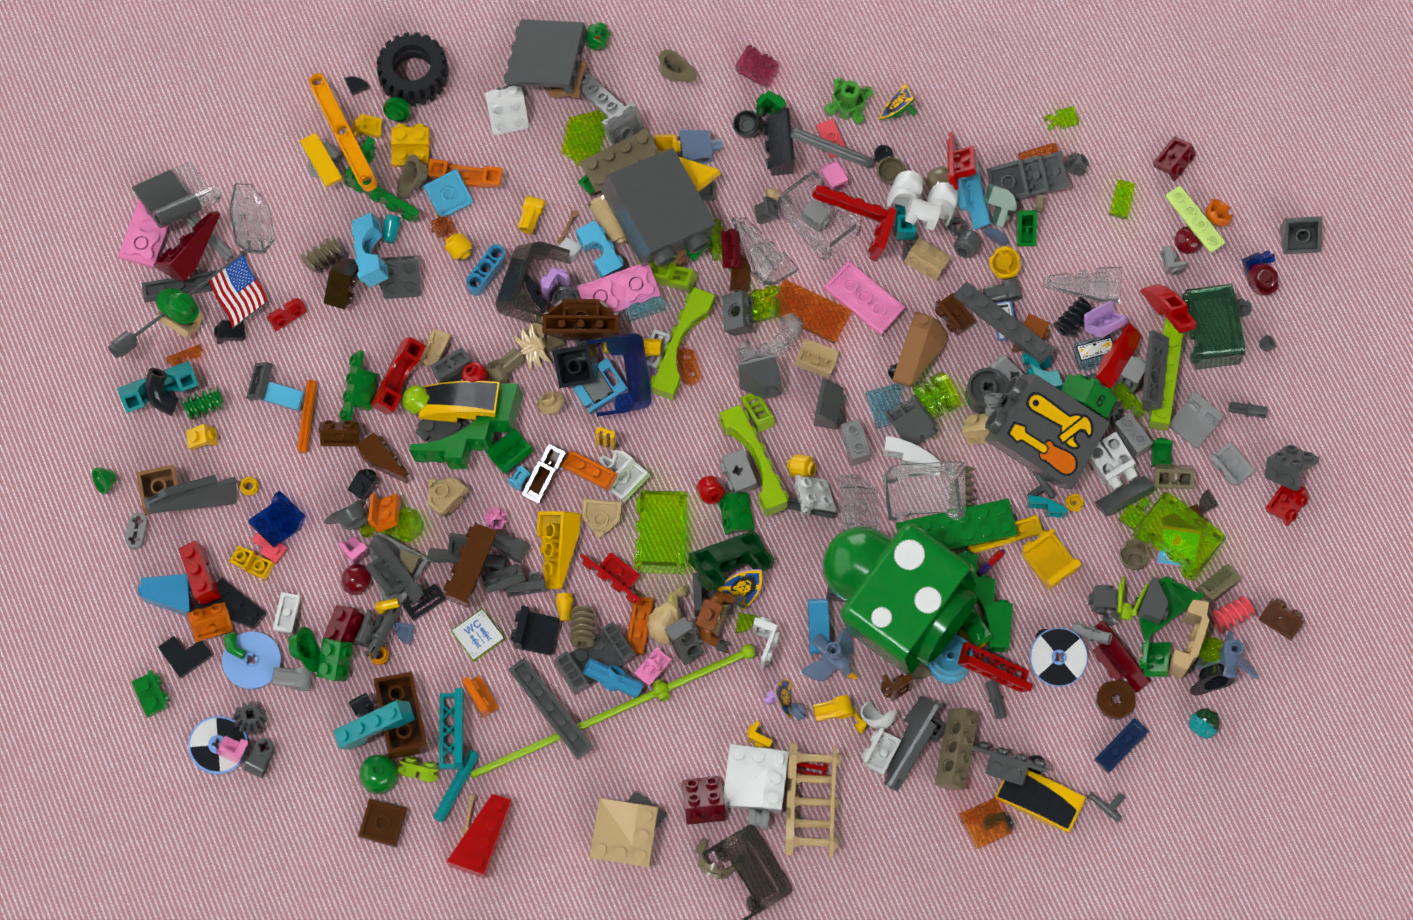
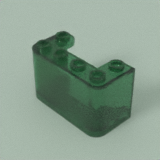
[1182,283,1245,370]

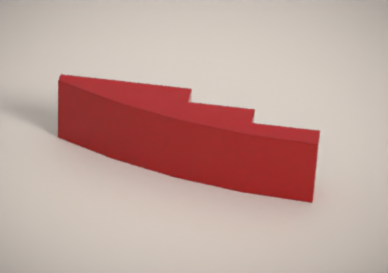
[1096,323,1142,389]

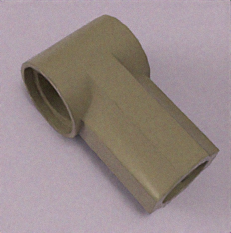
[486,348,524,383]

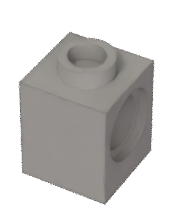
[801,199,831,232]

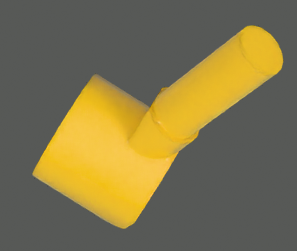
[852,706,867,734]

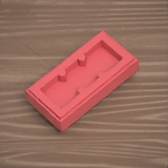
[815,118,846,159]

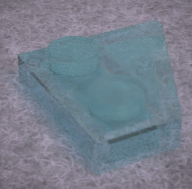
[865,383,901,429]

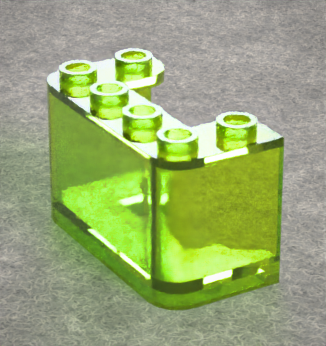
[634,490,687,575]
[1132,492,1226,581]

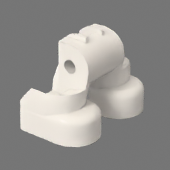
[887,170,958,230]

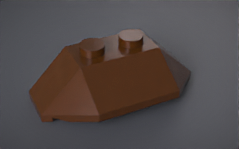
[542,299,619,340]

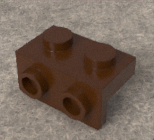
[935,292,976,336]
[319,420,359,446]

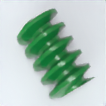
[181,386,224,420]

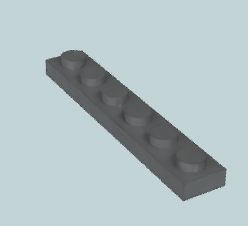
[954,281,1054,364]
[508,658,593,760]

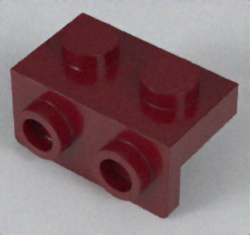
[322,605,364,643]

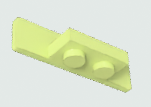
[1165,186,1225,253]

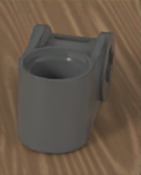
[243,738,275,778]

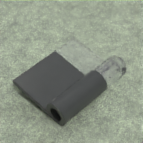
[132,161,222,228]

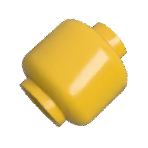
[444,232,472,260]
[787,454,817,478]

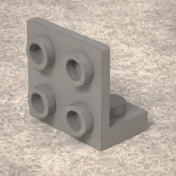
[1168,391,1224,449]

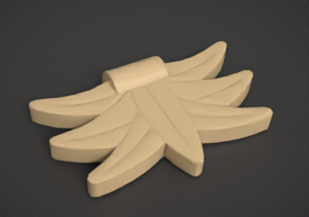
[514,324,552,369]

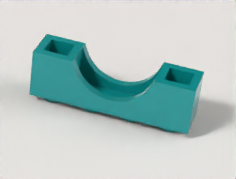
[117,360,198,413]
[333,700,415,750]

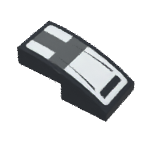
[524,274,548,316]

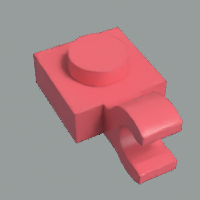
[252,533,287,565]

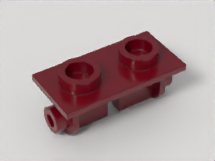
[721,228,742,268]

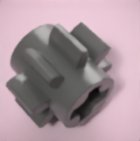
[1065,152,1089,176]

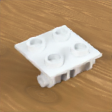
[794,475,836,515]

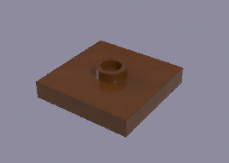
[358,798,408,848]

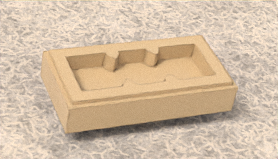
[419,328,451,367]

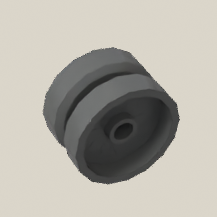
[965,368,1008,414]

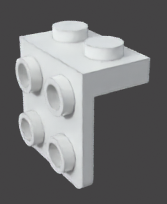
[484,86,529,135]
[752,617,780,669]

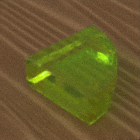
[735,613,758,633]

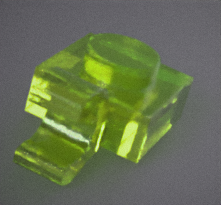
[1119,497,1149,532]

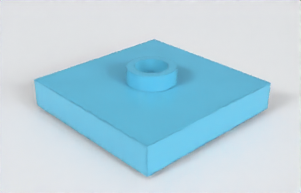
[423,169,474,219]

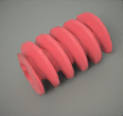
[1211,596,1255,634]

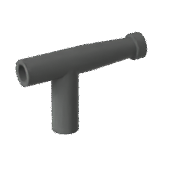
[1027,469,1057,499]
[1087,791,1125,823]

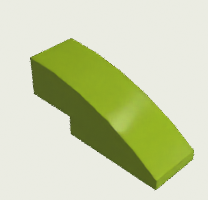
[637,261,698,292]

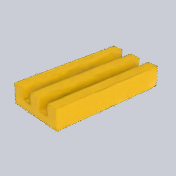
[595,427,616,450]

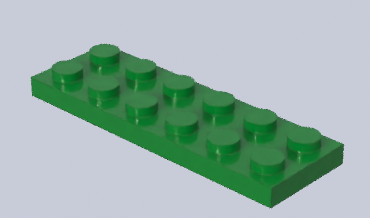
[896,498,1017,551]

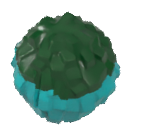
[1188,708,1220,740]

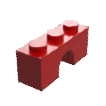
[178,541,221,605]

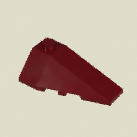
[153,211,221,281]

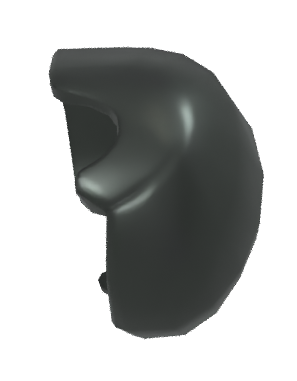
[733,110,761,138]

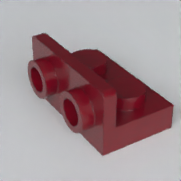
[1153,136,1196,181]

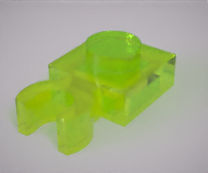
[1044,106,1079,130]

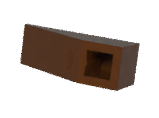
[355,432,409,484]

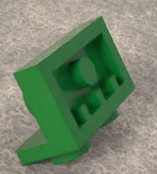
[131,670,170,718]

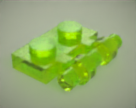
[748,285,781,323]

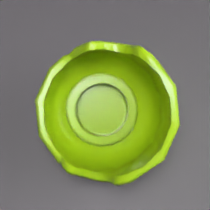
[402,385,430,415]

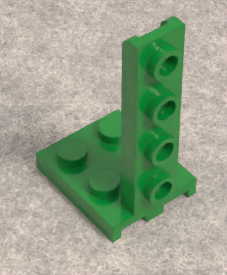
[345,136,419,223]

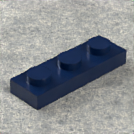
[1094,718,1149,774]

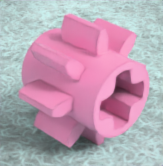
[483,506,508,530]

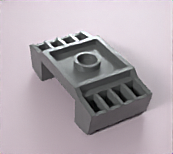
[554,622,637,695]

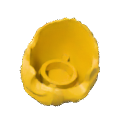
[989,246,1021,280]

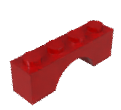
[370,337,426,415]

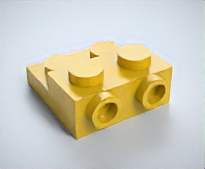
[391,123,430,167]

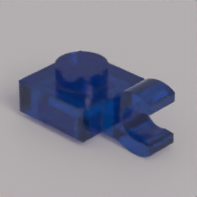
[1241,250,1276,277]

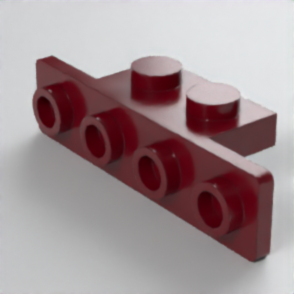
[1092,620,1151,692]

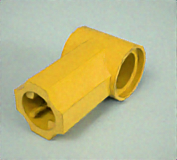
[518,195,545,234]
[812,695,854,722]

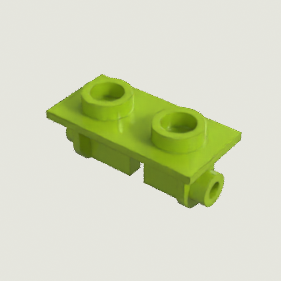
[398,756,439,783]

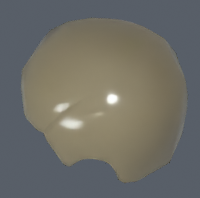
[877,156,905,185]
[926,167,953,191]
[1119,538,1149,570]

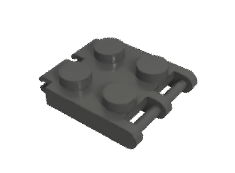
[885,394,938,445]
[415,418,471,442]

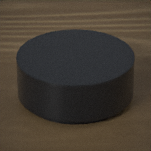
[874,145,893,163]

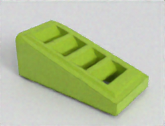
[740,393,775,432]

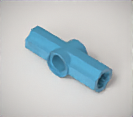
[583,658,643,698]

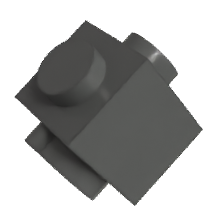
[1088,585,1117,615]

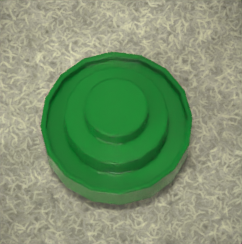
[383,97,411,122]

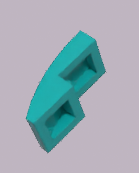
[1027,495,1067,518]

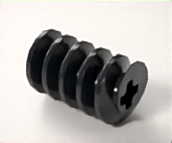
[1054,297,1092,337]

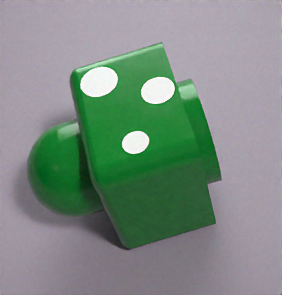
[822,524,978,675]

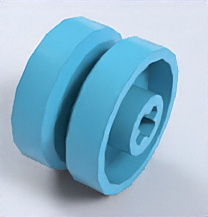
[928,635,972,684]

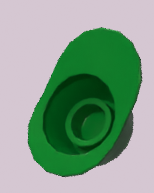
[156,288,199,324]
[288,627,320,672]

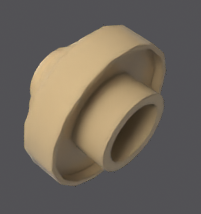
[537,391,565,415]

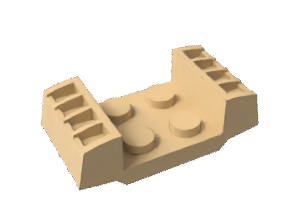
[1169,600,1209,680]

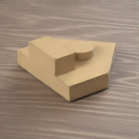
[427,477,469,517]
[582,498,622,538]

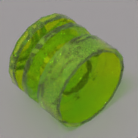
[912,371,961,420]

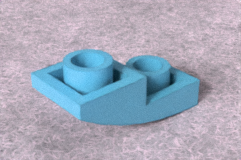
[262,382,305,411]

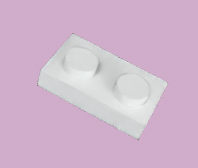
[861,727,901,776]

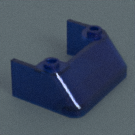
[585,333,652,417]

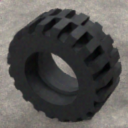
[376,32,449,106]

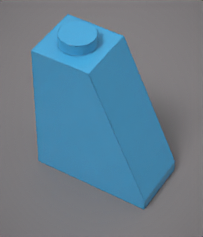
[138,574,192,616]

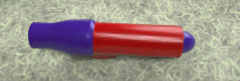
[976,549,1005,577]

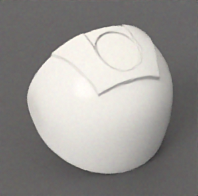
[860,701,896,729]

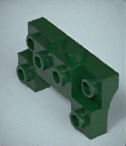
[688,530,774,591]

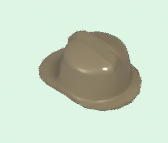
[659,49,697,82]
[397,154,429,198]

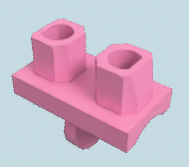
[634,647,672,686]

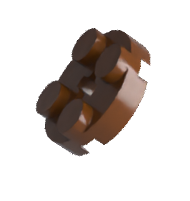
[1096,680,1136,720]

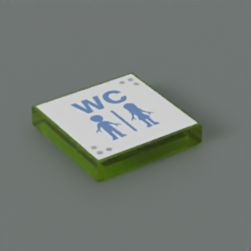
[451,608,505,662]

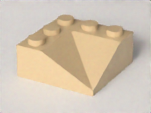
[590,798,659,867]

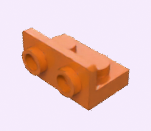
[368,493,401,533]
[187,602,233,642]
[462,676,499,718]

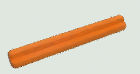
[297,380,317,453]

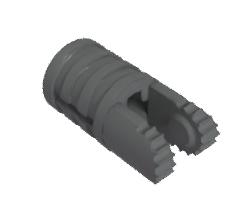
[354,609,383,648]

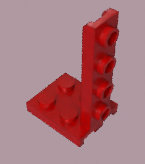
[812,185,897,261]

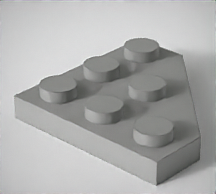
[369,532,429,608]

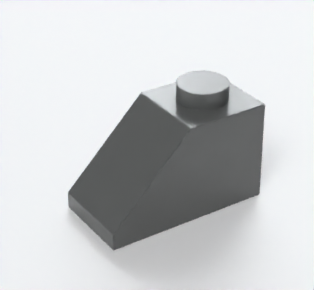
[1137,576,1169,625]

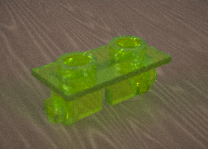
[1199,632,1221,666]

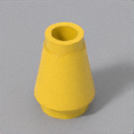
[555,593,574,621]

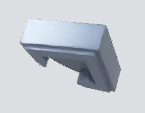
[983,228,1009,246]
[395,622,415,645]

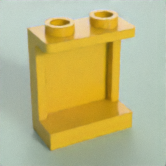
[1021,528,1082,591]

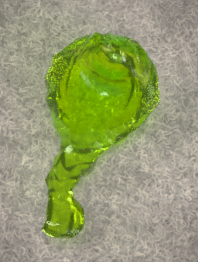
[359,507,424,543]

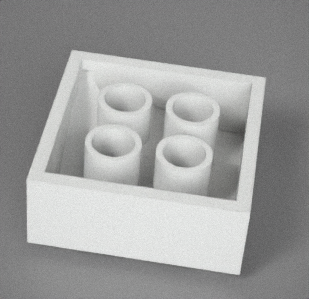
[723,744,789,814]

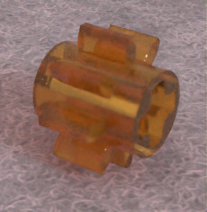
[431,215,454,239]

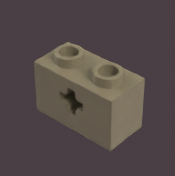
[1153,464,1195,489]

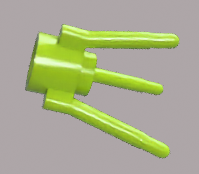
[1117,576,1149,621]

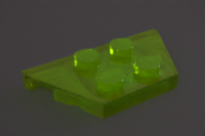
[561,110,606,167]

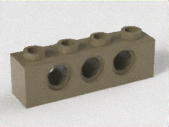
[935,708,979,790]

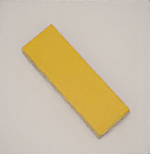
[299,133,342,188]

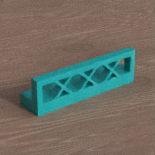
[439,688,464,770]

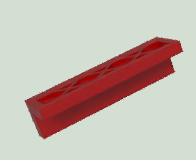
[957,642,1033,693]

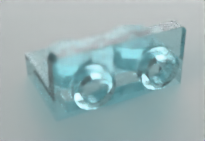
[625,297,665,322]

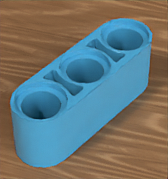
[466,244,506,296]
[808,599,830,654]

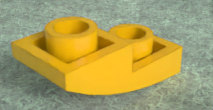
[229,545,275,581]

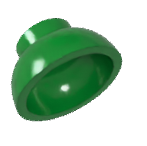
[92,467,116,495]

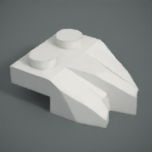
[598,450,650,503]

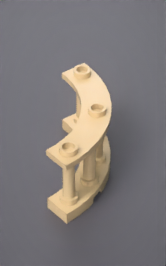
[785,743,841,857]

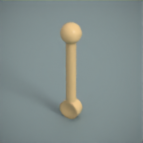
[462,794,477,834]

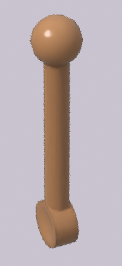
[557,210,578,244]

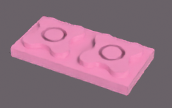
[118,200,171,268]
[823,261,905,336]
[577,264,661,313]

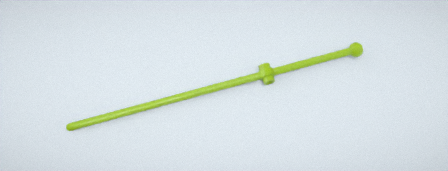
[470,644,756,778]

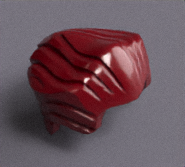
[1247,263,1279,296]

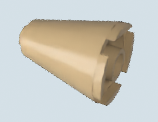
[587,195,628,245]

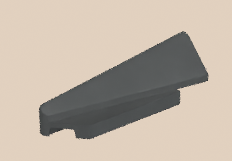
[884,696,940,792]

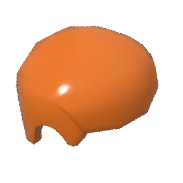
[1205,199,1233,227]

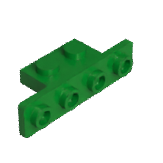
[339,350,378,422]

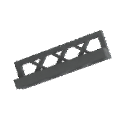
[1142,330,1169,412]

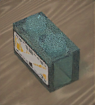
[1072,334,1113,371]

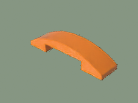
[427,159,503,188]

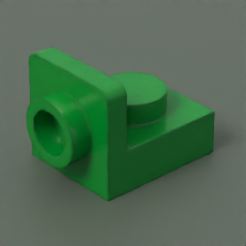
[1151,438,1173,467]

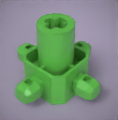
[824,77,874,125]

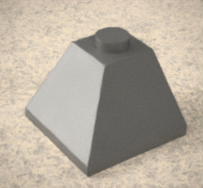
[738,354,782,399]

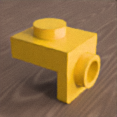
[654,134,681,153]
[186,424,218,450]
[746,720,773,749]

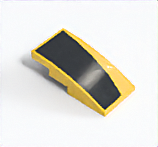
[419,381,500,423]
[994,770,1086,833]

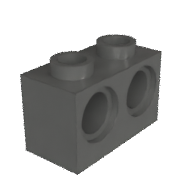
[664,617,704,665]

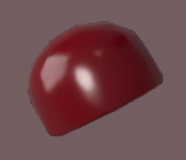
[1174,226,1203,254]
[341,564,372,595]

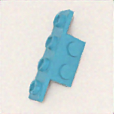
[957,160,991,230]

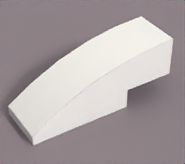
[883,436,941,471]

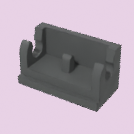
[430,347,472,383]

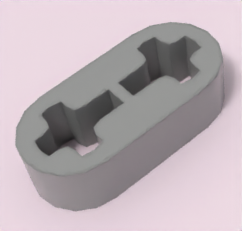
[125,513,148,550]

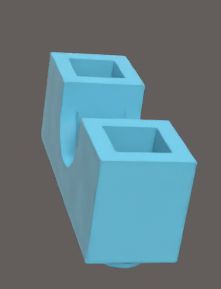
[575,220,624,278]

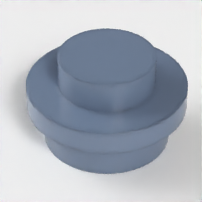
[789,702,807,721]

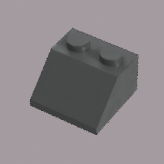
[814,378,846,430]

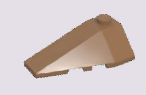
[892,311,948,387]

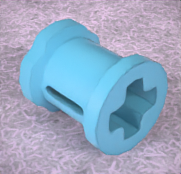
[507,465,531,491]

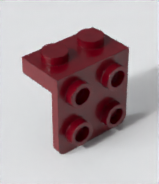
[682,776,726,825]

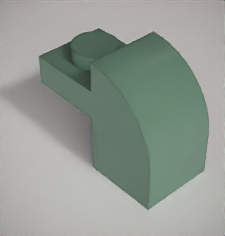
[983,183,1016,227]

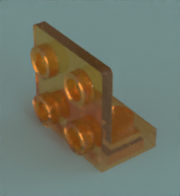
[958,797,1012,849]

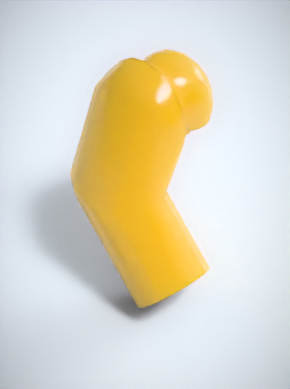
[375,598,400,614]

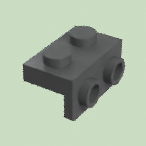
[481,564,525,593]

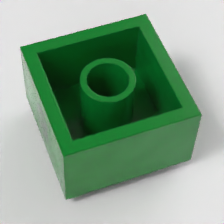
[1061,374,1117,418]

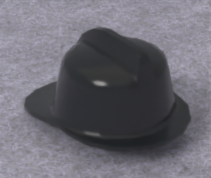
[1190,664,1235,696]

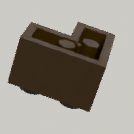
[323,256,359,310]

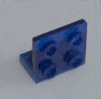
[248,490,306,547]

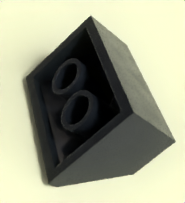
[763,108,795,176]

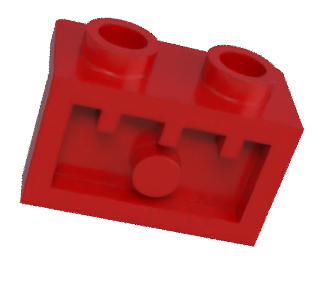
[1265,485,1309,526]

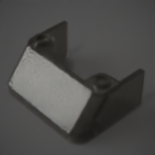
[495,241,571,325]
[702,825,792,920]

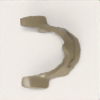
[695,838,745,879]

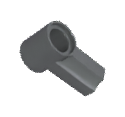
[983,278,1023,302]
[492,529,531,563]

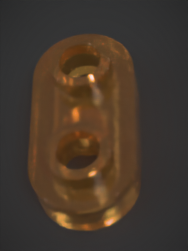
[165,344,203,366]
[677,348,700,386]

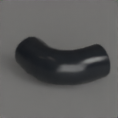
[144,368,179,416]

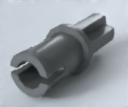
[1228,402,1268,418]
[985,680,1007,719]

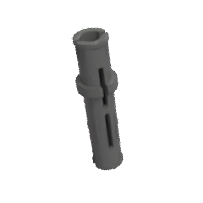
[365,607,401,659]

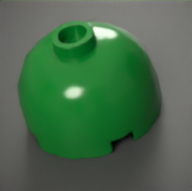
[359,754,399,795]

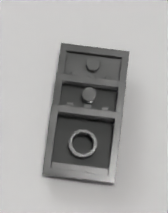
[986,151,1071,201]

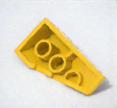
[537,511,581,589]

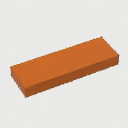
[561,450,618,491]
[627,596,654,656]

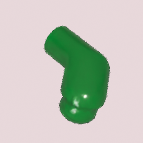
[224,632,247,660]

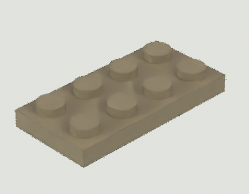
[580,128,660,195]

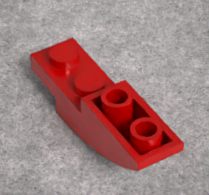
[1140,284,1197,334]

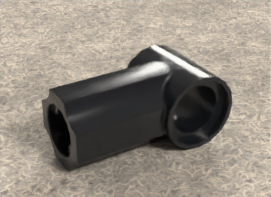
[348,693,374,718]

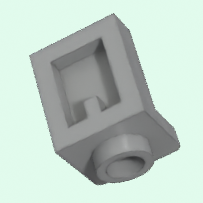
[1160,245,1187,275]

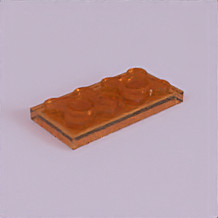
[767,279,852,344]

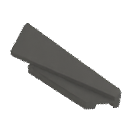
[143,474,236,514]

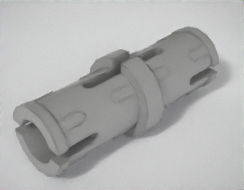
[1072,622,1112,645]

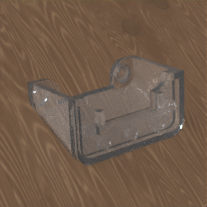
[883,461,966,522]

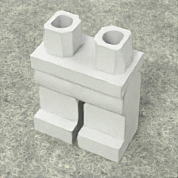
[1089,432,1138,491]

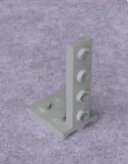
[580,72,645,146]

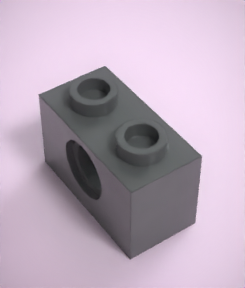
[723,291,754,336]

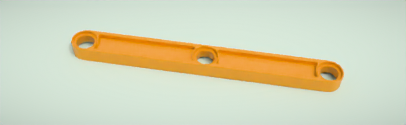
[309,73,378,192]

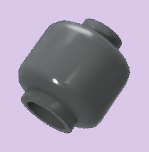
[954,230,982,258]

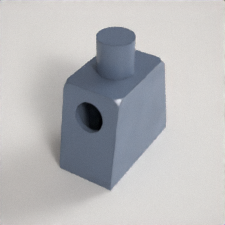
[679,130,723,164]

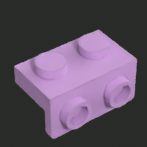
[540,267,570,302]
[1084,301,1128,338]

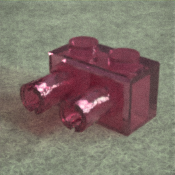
[736,45,779,89]

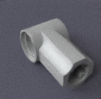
[272,667,312,691]

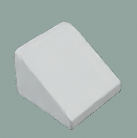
[557,237,582,262]

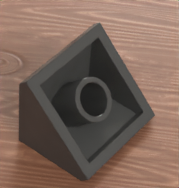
[1280,216,1323,254]

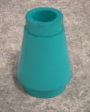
[383,215,402,244]

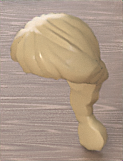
[647,585,688,645]

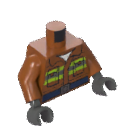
[696,591,748,653]

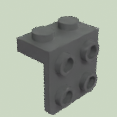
[1265,445,1319,491]

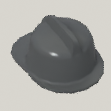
[324,499,368,530]

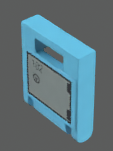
[571,358,628,414]

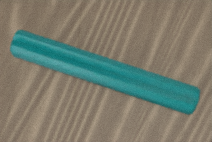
[433,750,479,823]

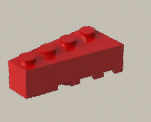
[446,793,512,879]

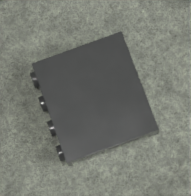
[504,19,587,94]

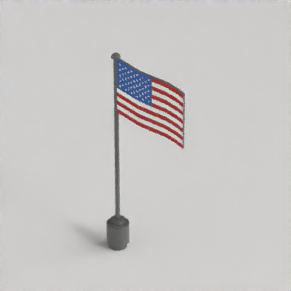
[108,251,267,358]

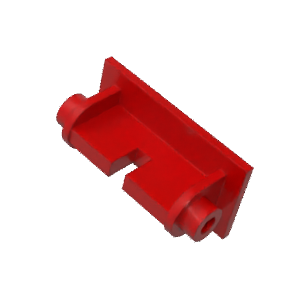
[266,298,307,332]

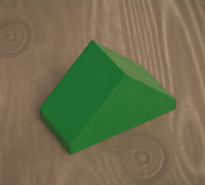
[1015,210,1037,246]

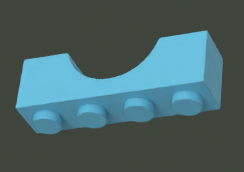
[351,212,389,288]

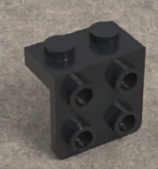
[510,605,560,656]

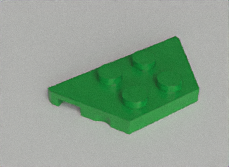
[1134,576,1204,641]

